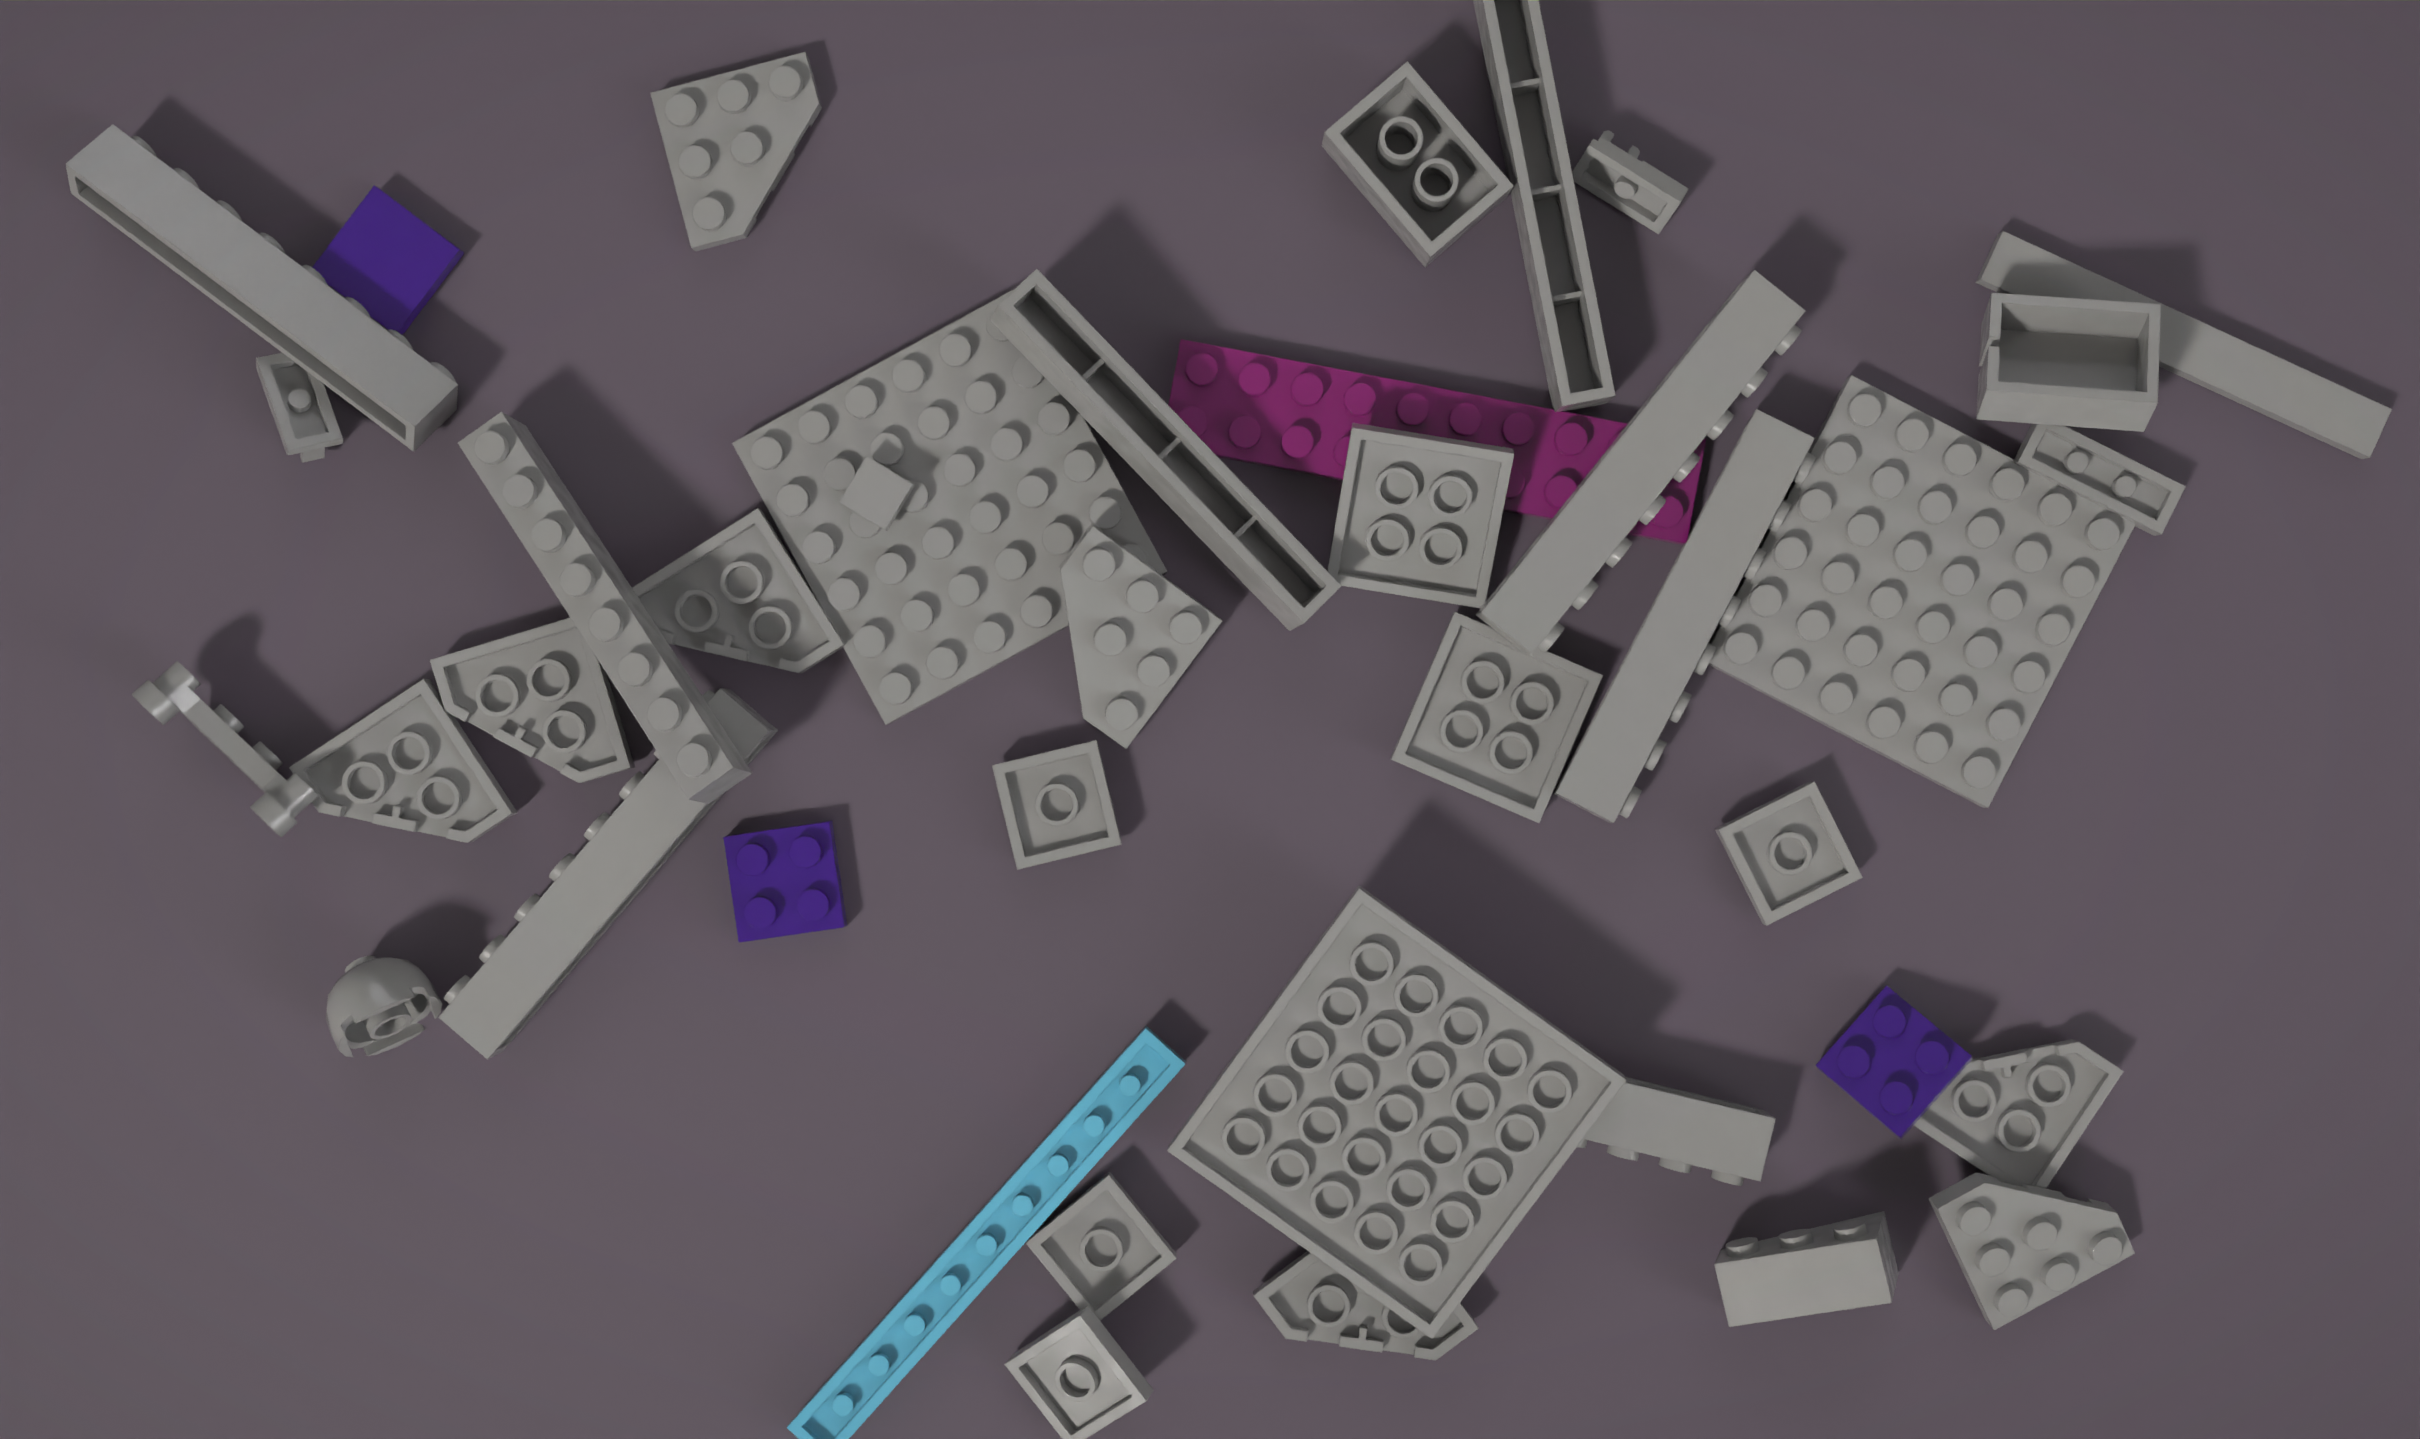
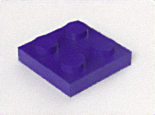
[723,821,848,943]
[1816,985,1972,1139]

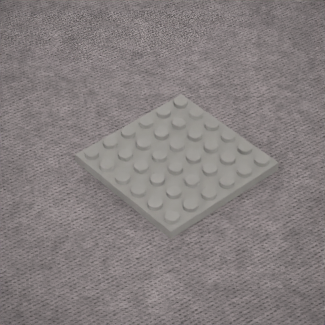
[732,289,1168,725]
[1708,375,2136,808]
[1167,886,1627,1339]

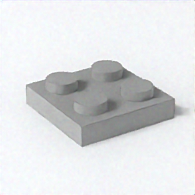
[992,740,1122,870]
[1715,781,1863,926]
[1026,1172,1177,1321]
[1004,1305,1154,1439]

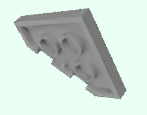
[650,52,822,252]
[632,508,845,673]
[1060,523,1222,749]
[430,618,635,783]
[289,679,518,843]
[1913,1039,2124,1189]
[1928,1173,2135,1330]
[1253,1251,1479,1361]

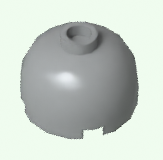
[326,956,442,1057]

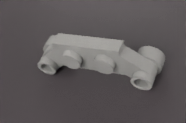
[131,661,318,838]

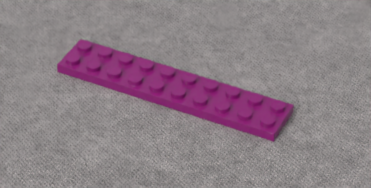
[1168,339,1707,545]

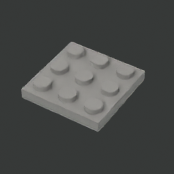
[1327,423,1514,608]
[1390,612,1603,823]

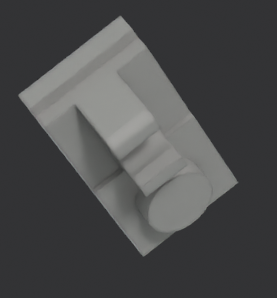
[1572,130,1689,235]
[256,353,343,463]

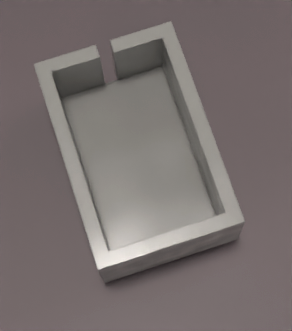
[1976,293,2161,432]

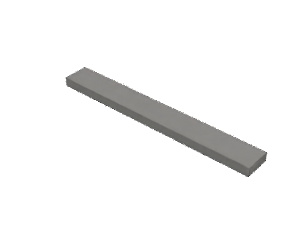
[1975,231,2392,459]

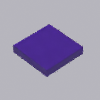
[312,185,464,335]

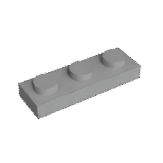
[2014,424,2186,536]

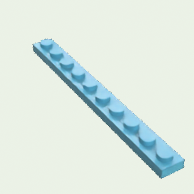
[787,1026,1186,1439]

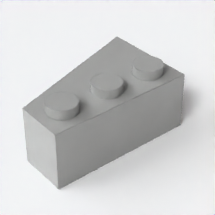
[1714,1211,1899,1327]

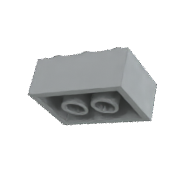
[1322,61,1513,268]

